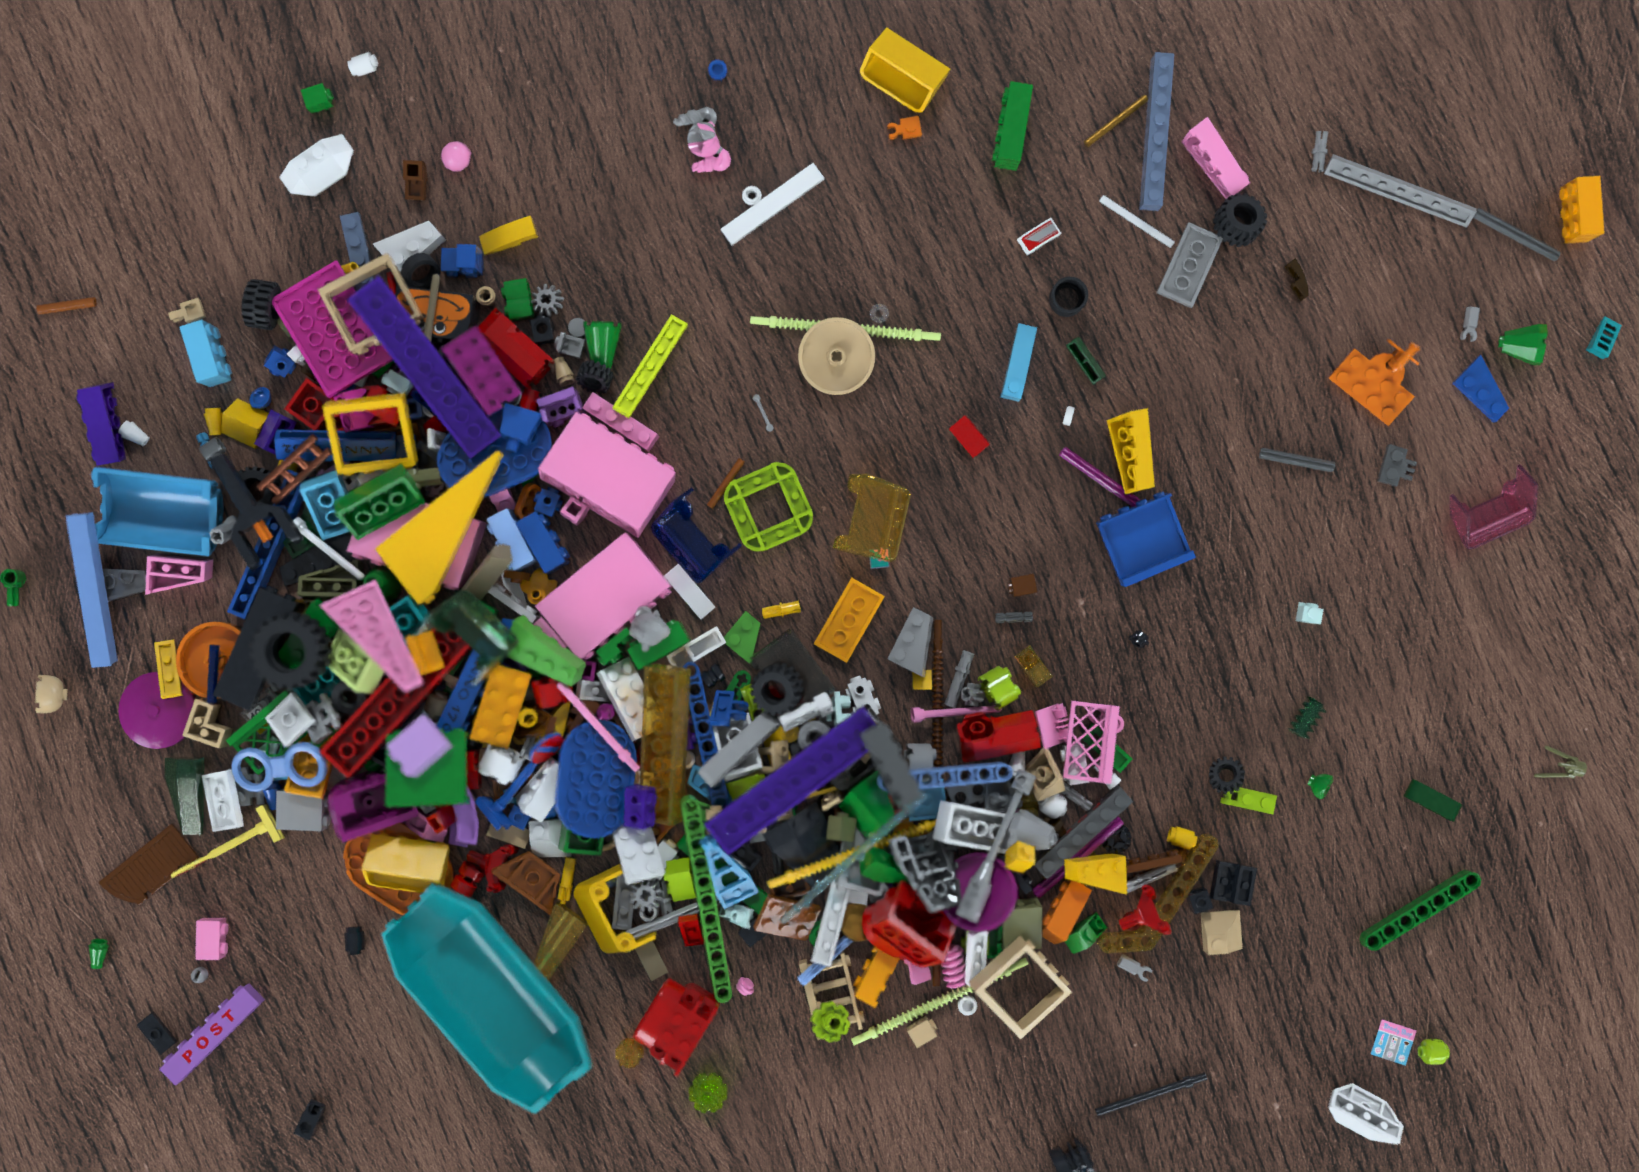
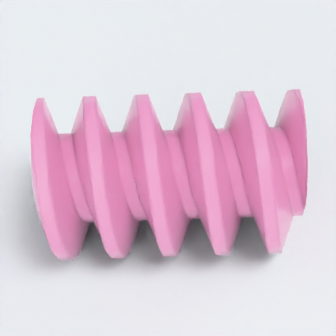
[941,944,966,988]

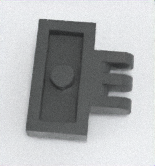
[1377,444,1417,487]

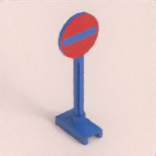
[475,733,564,830]

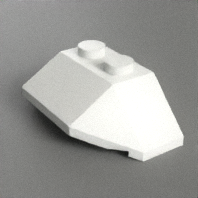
[279,134,354,197]
[1328,1083,1404,1144]

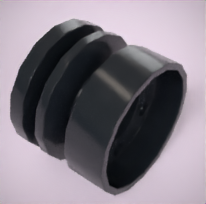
[1048,1137,1094,1172]

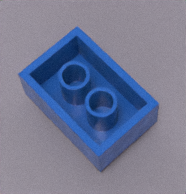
[515,511,571,574]

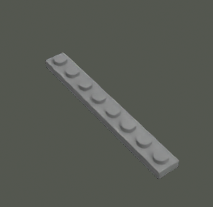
[1324,154,1476,228]

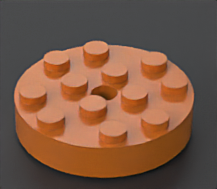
[176,622,241,699]

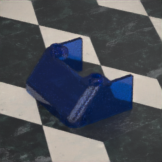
[651,487,742,583]

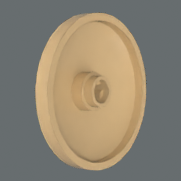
[798,317,875,395]

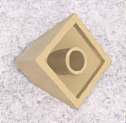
[1201,910,1242,955]

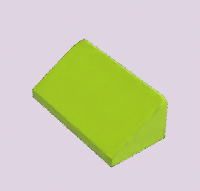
[725,774,765,801]

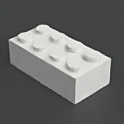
[933,800,1012,854]

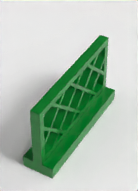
[225,689,308,775]

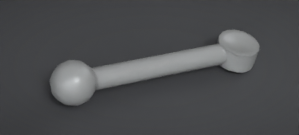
[753,394,774,432]

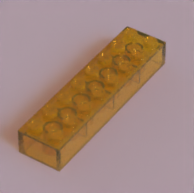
[640,664,691,826]

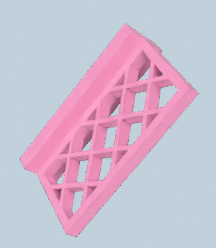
[1063,701,1119,784]

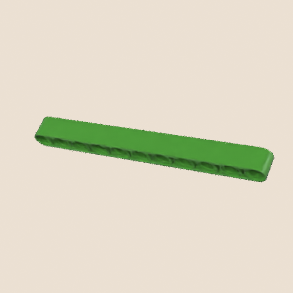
[680,795,732,1003]

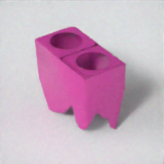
[334,389,376,433]

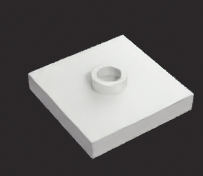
[265,692,315,747]

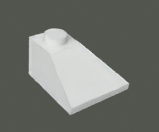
[529,818,572,857]

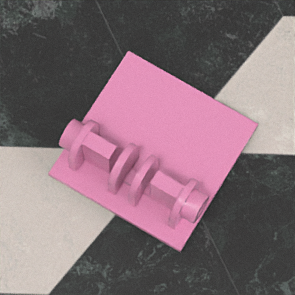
[1035,703,1069,749]

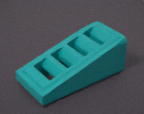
[1586,316,1622,359]

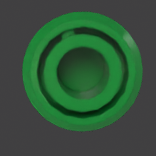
[1307,774,1333,800]

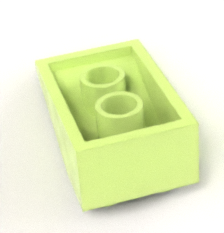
[327,629,385,694]

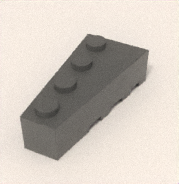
[859,722,923,808]

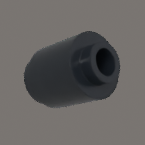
[344,926,365,955]

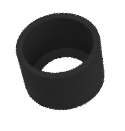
[1049,277,1088,317]

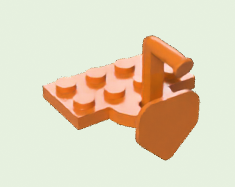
[1328,339,1420,426]

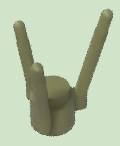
[1534,745,1587,779]

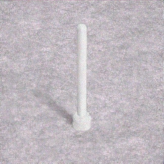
[293,517,365,580]

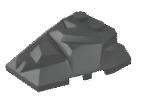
[889,830,962,913]

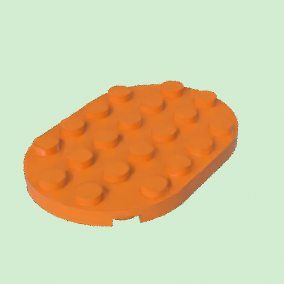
[343,822,454,915]

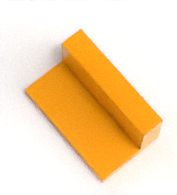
[406,630,445,675]

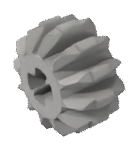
[531,284,564,317]
[629,879,662,912]

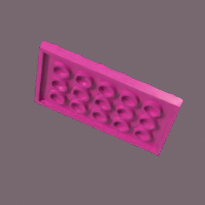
[272,260,393,399]

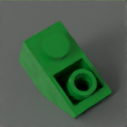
[1064,912,1107,954]

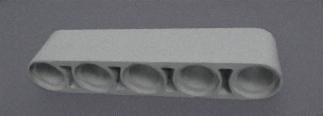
[698,711,781,788]

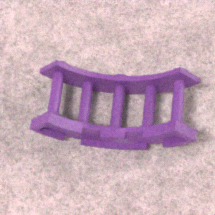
[448,785,478,848]

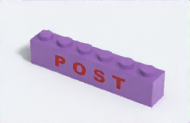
[160,983,265,1086]

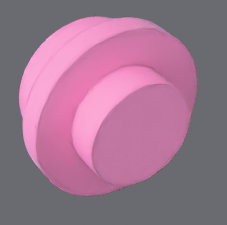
[736,977,754,996]

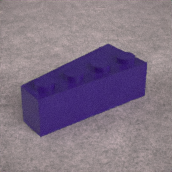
[76,382,126,466]

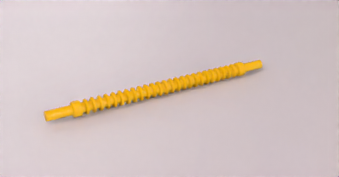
[767,819,936,889]

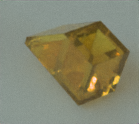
[1014,645,1053,688]

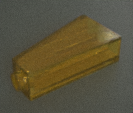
[534,900,588,981]

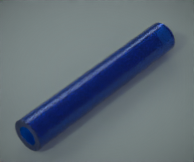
[206,644,220,703]

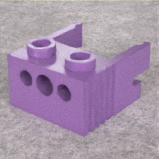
[537,387,586,428]

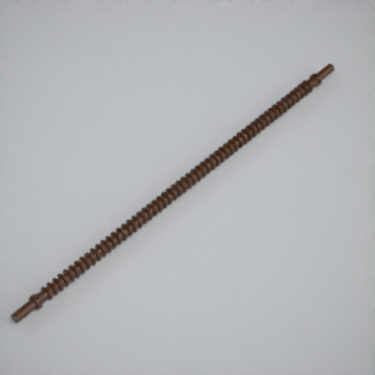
[931,620,944,986]

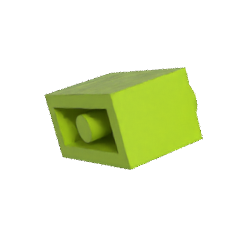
[663,857,696,902]

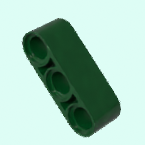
[1403,779,1462,822]

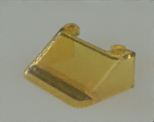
[833,474,910,562]

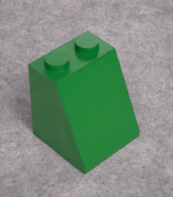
[838,770,895,841]

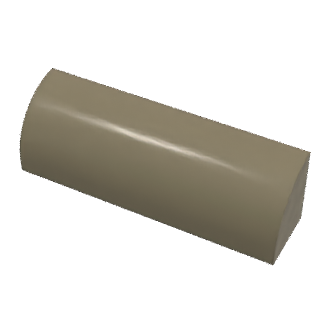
[456,544,513,605]

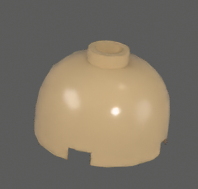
[35,675,68,713]

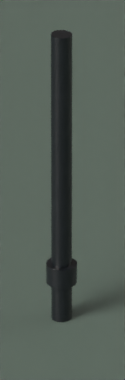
[1095,1072,1207,1116]

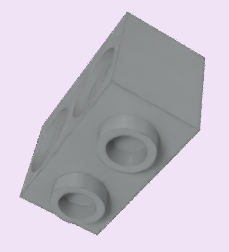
[945,772,985,806]

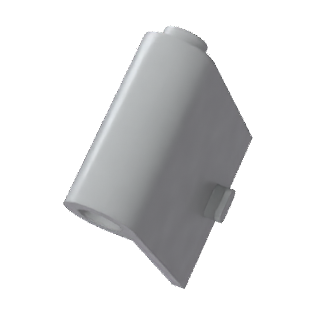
[835,829,891,897]

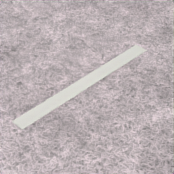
[1099,195,1174,248]

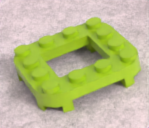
[724,462,813,552]

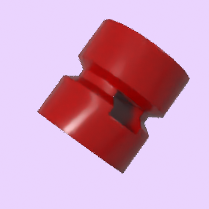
[450,861,485,897]

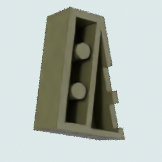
[297,559,364,600]

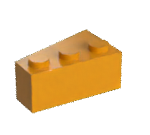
[853,946,899,1008]

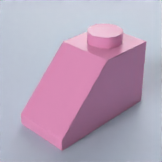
[405,809,449,842]

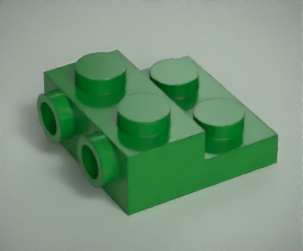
[596,627,634,666]

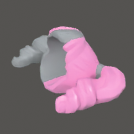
[673,107,731,173]

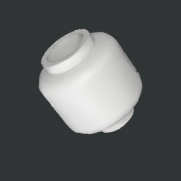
[1038,793,1067,819]

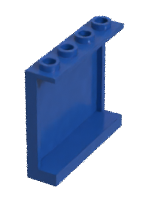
[1096,491,1196,587]

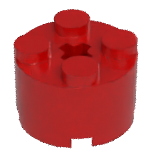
[531,675,574,708]

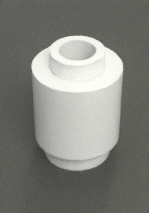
[348,52,378,76]

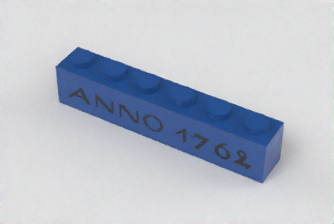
[275,430,396,462]
[436,637,505,732]

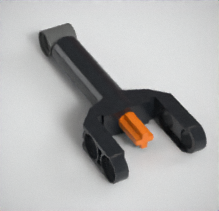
[199,437,303,571]

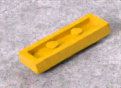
[154,639,183,699]

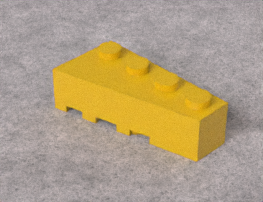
[1107,408,1155,495]

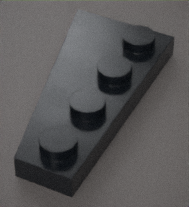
[279,532,358,586]

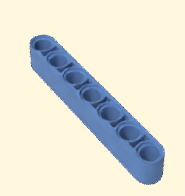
[877,762,1013,792]

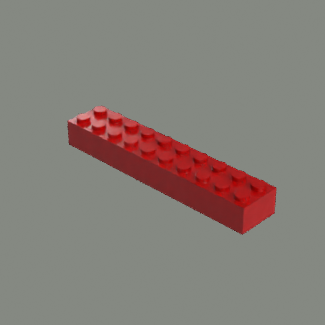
[320,607,486,779]

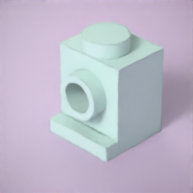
[381,370,413,398]
[1296,602,1323,624]

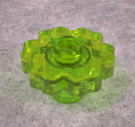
[688,1073,728,1113]

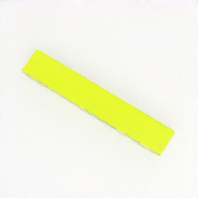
[612,314,688,418]

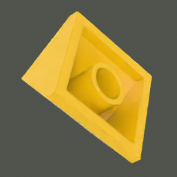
[221,398,269,449]

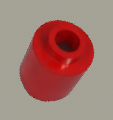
[519,388,540,412]

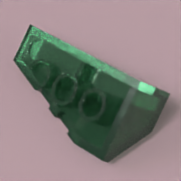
[164,757,204,835]

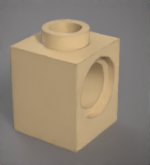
[906,1016,938,1048]

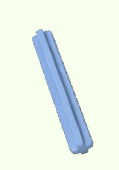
[797,935,853,985]

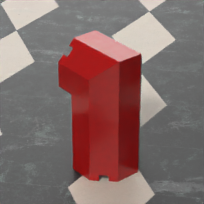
[477,308,555,389]
[957,710,1041,762]

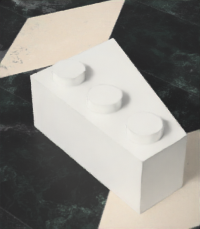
[373,221,446,273]
[515,757,559,822]

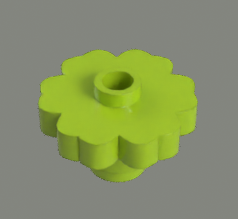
[810,1001,850,1042]

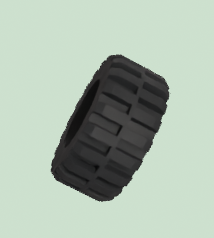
[250,612,332,689]

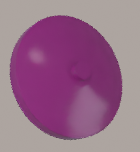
[118,672,196,749]
[943,853,1018,932]

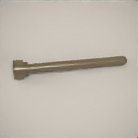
[424,274,440,342]

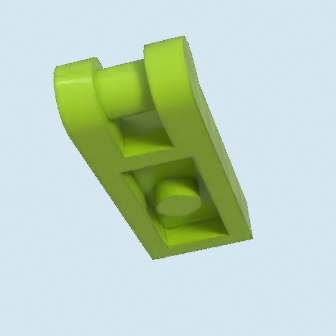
[1220,787,1277,814]

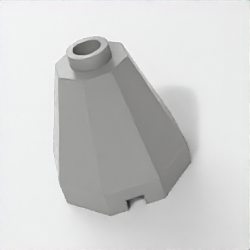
[1008,809,1058,850]

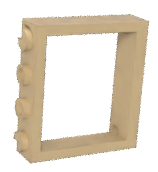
[318,253,424,355]
[968,936,1072,1039]

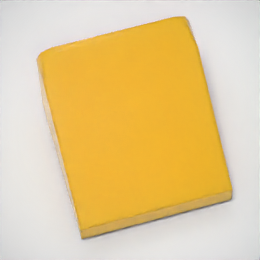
[912,670,932,690]

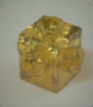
[615,1038,644,1068]

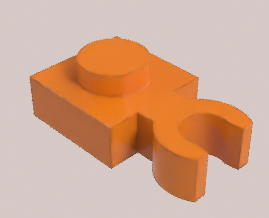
[887,116,922,140]

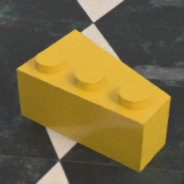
[1064,853,1127,895]

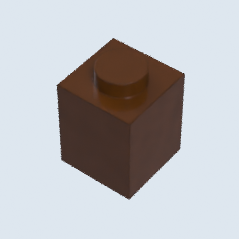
[1007,573,1037,597]

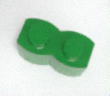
[501,278,535,322]

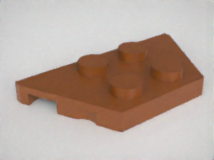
[491,850,560,915]

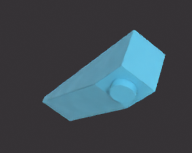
[1000,323,1037,402]

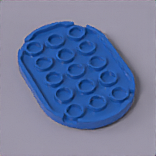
[437,406,552,498]
[555,720,637,838]

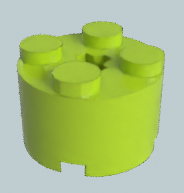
[978,666,1021,711]

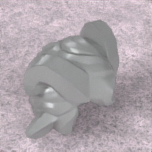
[629,606,671,651]

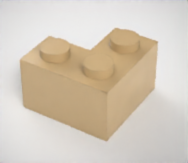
[182,698,233,748]

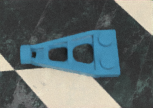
[700,834,759,909]

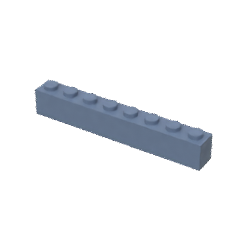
[1139,52,1174,211]

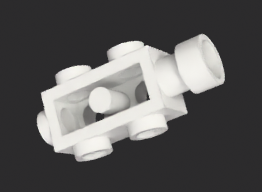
[845,676,881,723]

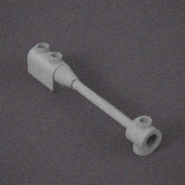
[957,770,1036,923]

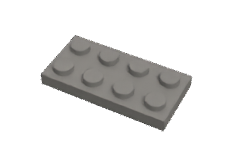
[1156,222,1223,308]

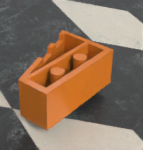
[1042,880,1092,945]

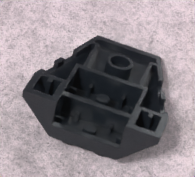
[762,795,841,891]

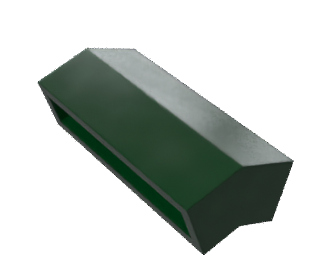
[1066,337,1106,384]

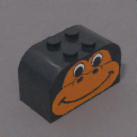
[395,285,481,346]

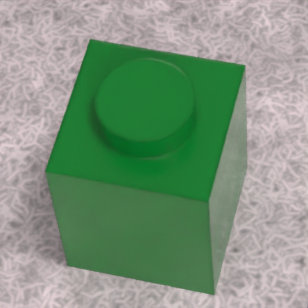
[301,83,334,113]

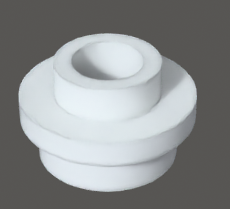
[742,186,761,205]

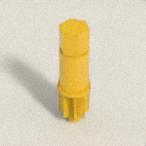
[557,857,576,904]

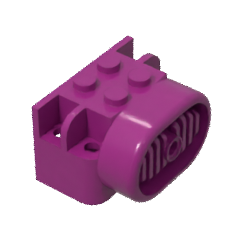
[327,771,419,842]

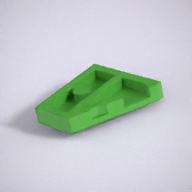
[724,611,761,664]

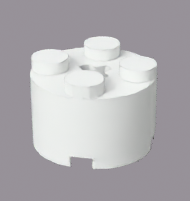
[479,744,525,785]

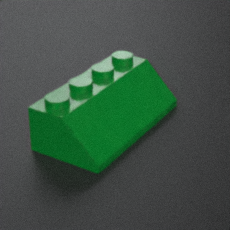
[334,463,425,540]

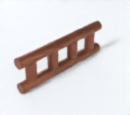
[257,434,333,505]

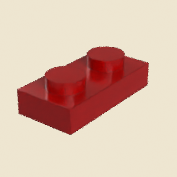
[678,914,704,947]

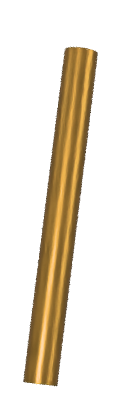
[1084,95,1148,147]

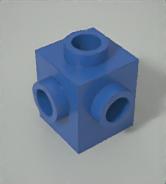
[264,345,296,378]
[534,487,563,517]

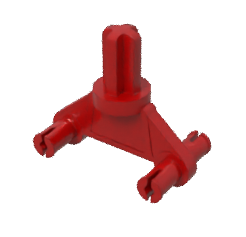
[466,844,518,893]
[1119,884,1171,935]

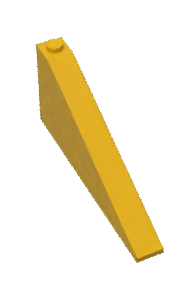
[375,451,504,605]

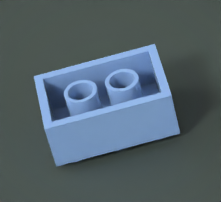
[486,508,538,572]

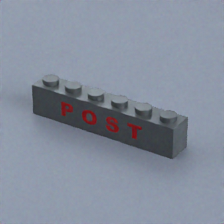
[1034,785,1133,879]

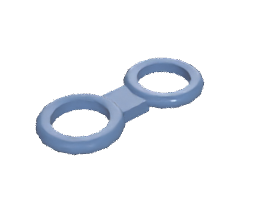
[232,742,328,792]

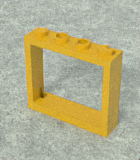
[323,393,418,476]

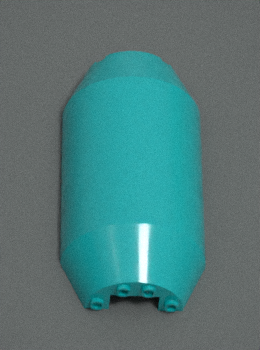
[381,883,593,1114]

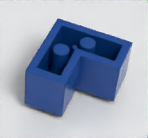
[441,244,484,278]

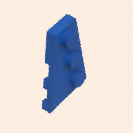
[1452,355,1509,423]

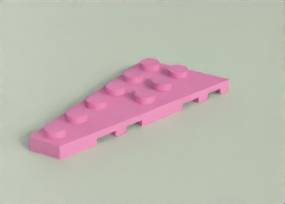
[320,580,424,692]

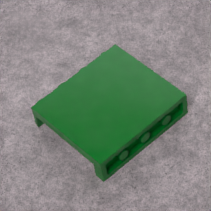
[386,728,470,808]

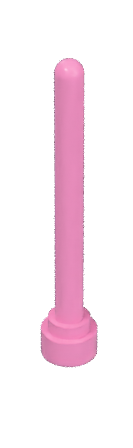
[911,705,1002,723]

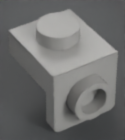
[554,332,586,359]

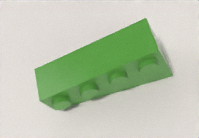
[503,615,586,686]

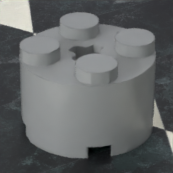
[903,743,936,782]

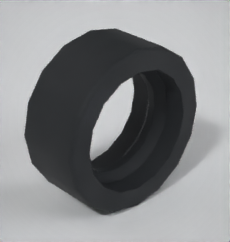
[401,253,441,289]

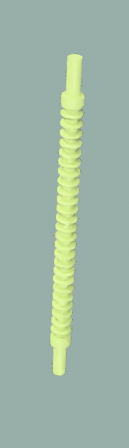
[750,316,941,341]
[851,957,1028,1046]

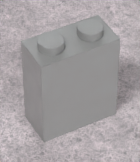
[276,788,331,831]

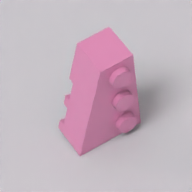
[145,554,213,595]

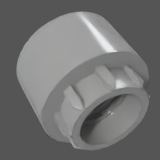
[798,720,830,750]

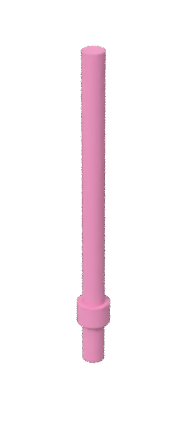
[556,682,640,772]

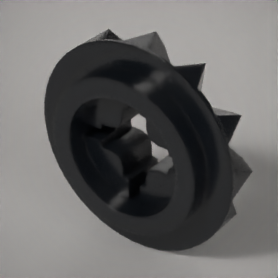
[1102,825,1132,854]

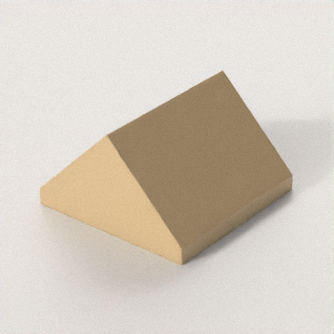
[1025,748,1065,801]

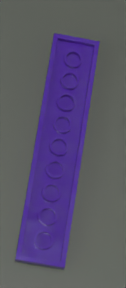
[347,276,502,459]
[704,706,876,855]

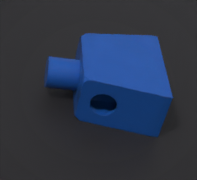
[500,403,543,453]

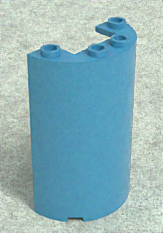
[91,467,224,556]

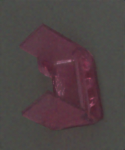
[1450,464,1538,550]

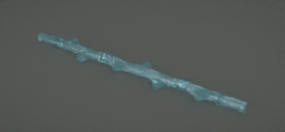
[779,792,927,925]

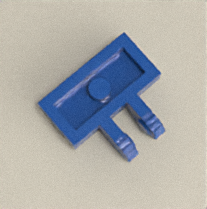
[709,690,749,727]

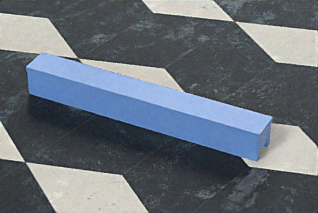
[66,512,118,668]

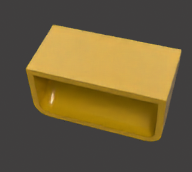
[860,27,950,113]
[362,833,450,893]

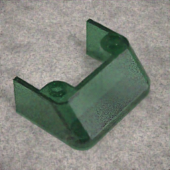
[416,590,518,687]

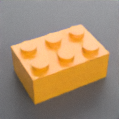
[1559,176,1604,243]

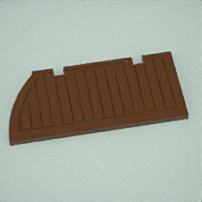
[98,823,199,905]

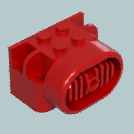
[862,880,957,968]
[633,978,720,1076]

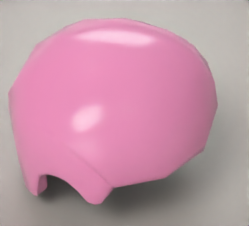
[441,141,471,171]

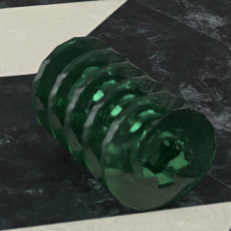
[1287,696,1327,739]

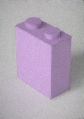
[387,714,453,778]

